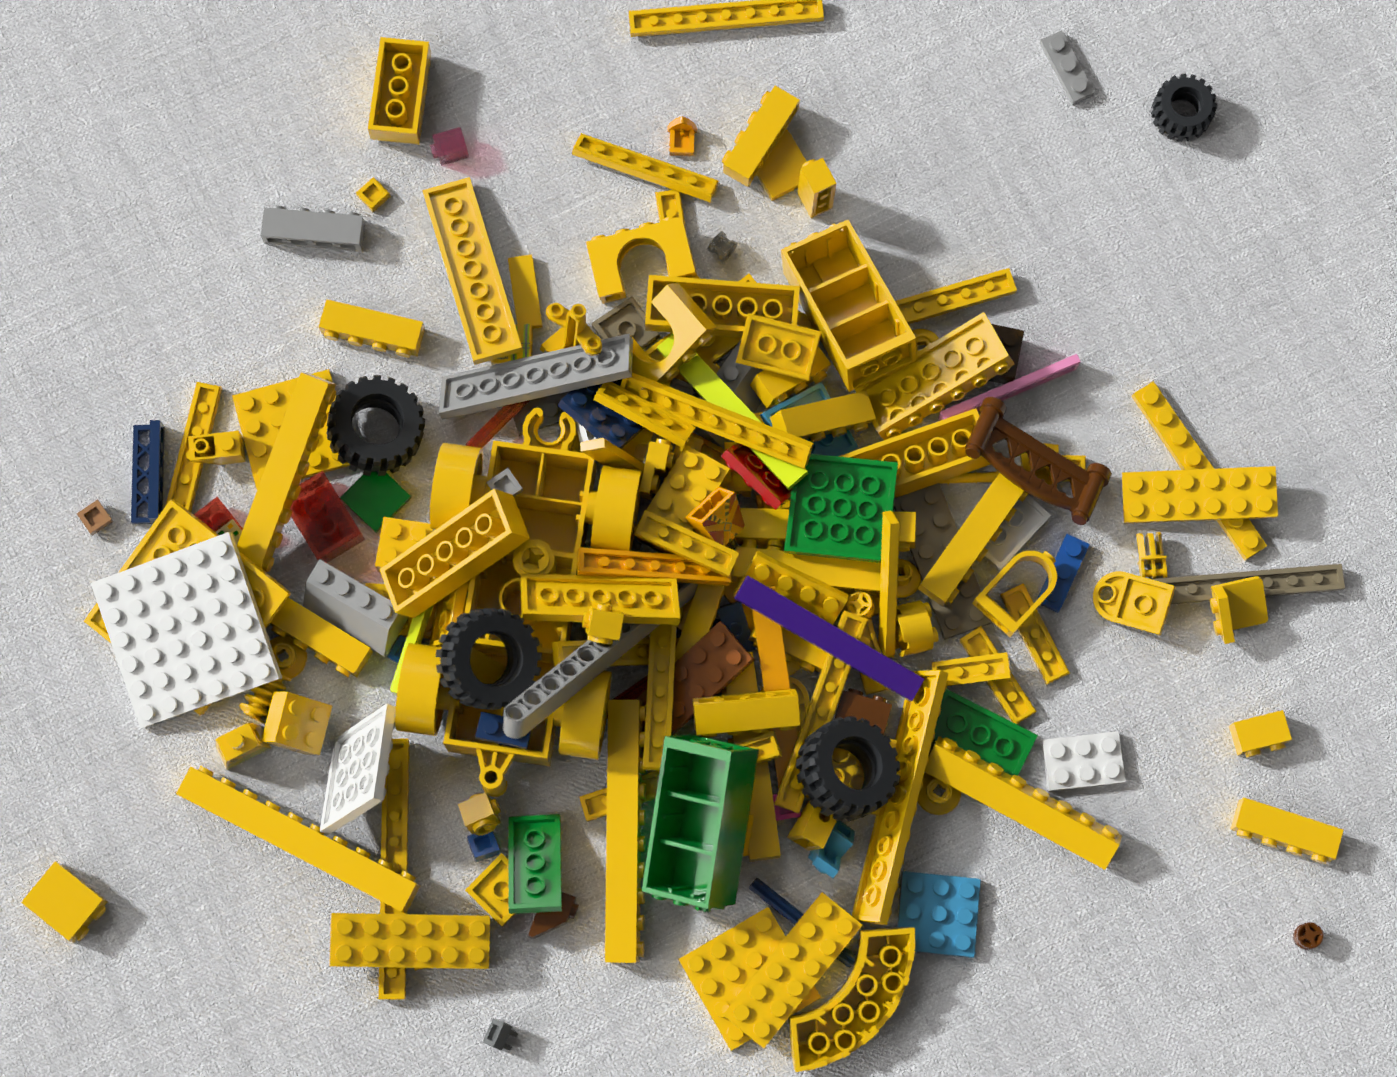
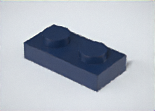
[475,712,532,750]

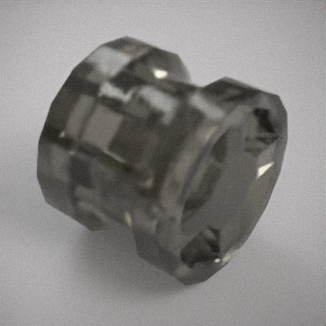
[707,231,738,262]

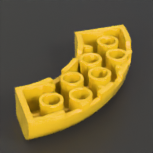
[788,927,915,1072]

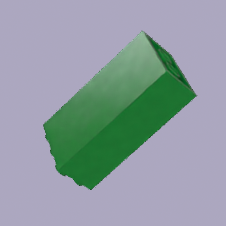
[642,735,759,912]

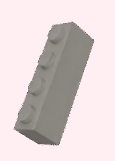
[260,205,365,252]

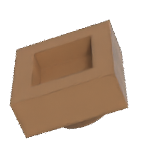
[76,499,113,536]

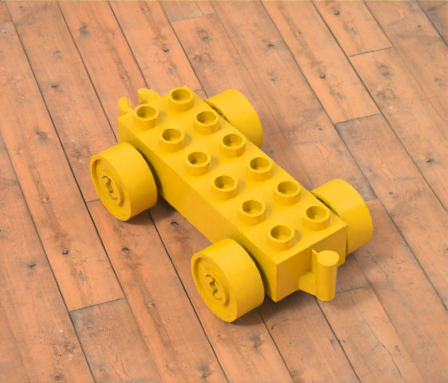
[395,408,642,797]

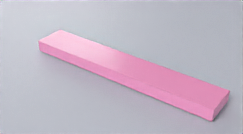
[938,354,1081,421]

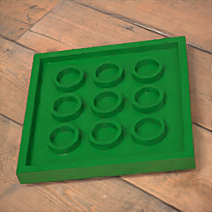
[784,454,898,563]

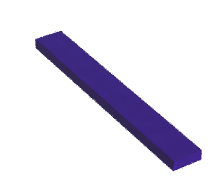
[734,576,924,701]

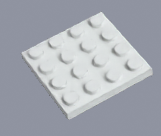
[320,704,396,835]

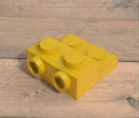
[639,439,676,500]

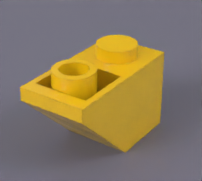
[188,430,246,465]

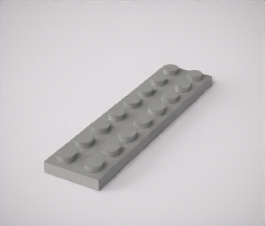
[438,333,633,420]

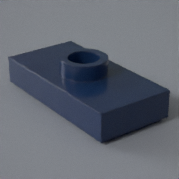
[717,601,755,652]

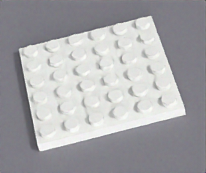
[91,532,282,729]

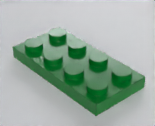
[933,689,1038,776]
[508,814,562,914]

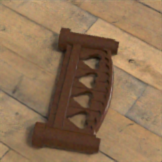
[965,397,1112,525]

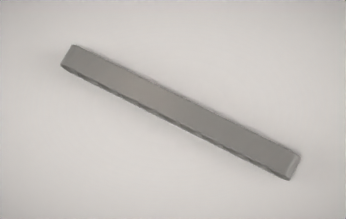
[503,582,698,739]

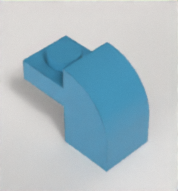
[808,820,855,878]

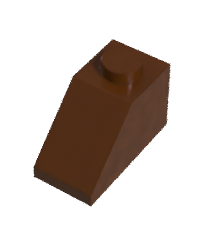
[528,892,579,939]

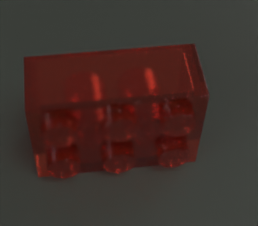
[290,470,365,563]

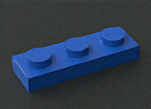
[1036,534,1090,613]

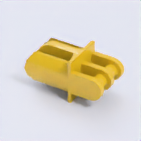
[1136,532,1167,579]

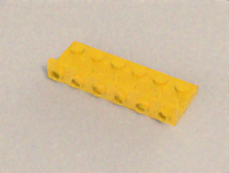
[855,312,1014,440]

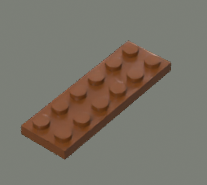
[635,621,755,758]

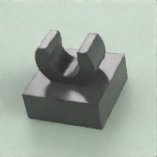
[483,1018,518,1051]

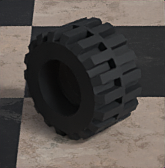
[1151,74,1217,142]

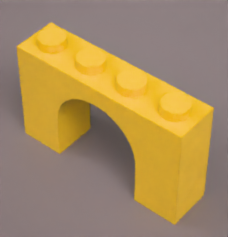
[586,216,697,304]
[631,283,717,384]

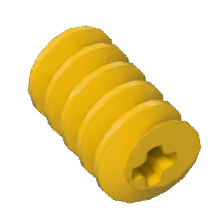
[239,674,291,725]

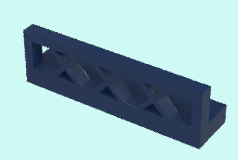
[131,420,165,524]

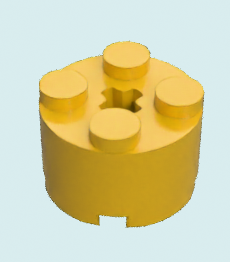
[895,600,939,657]

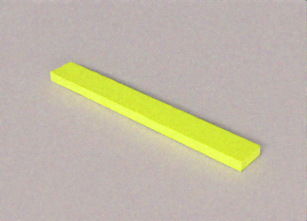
[657,333,808,490]

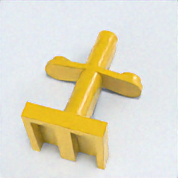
[540,303,602,356]

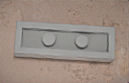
[1039,30,1095,105]

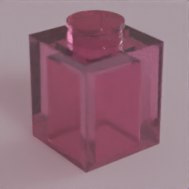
[430,127,469,166]

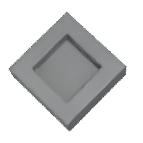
[487,468,523,497]

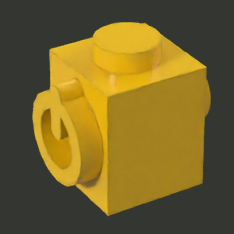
[582,603,624,644]
[457,792,501,836]

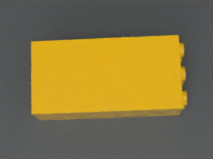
[781,220,917,392]

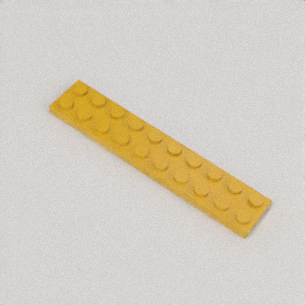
[851,670,948,925]

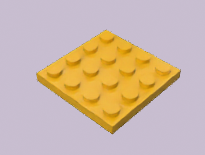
[232,369,350,489]
[678,907,821,1051]

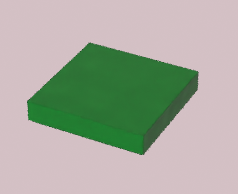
[340,472,412,533]

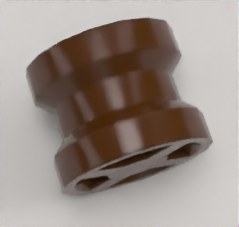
[1293,922,1323,950]

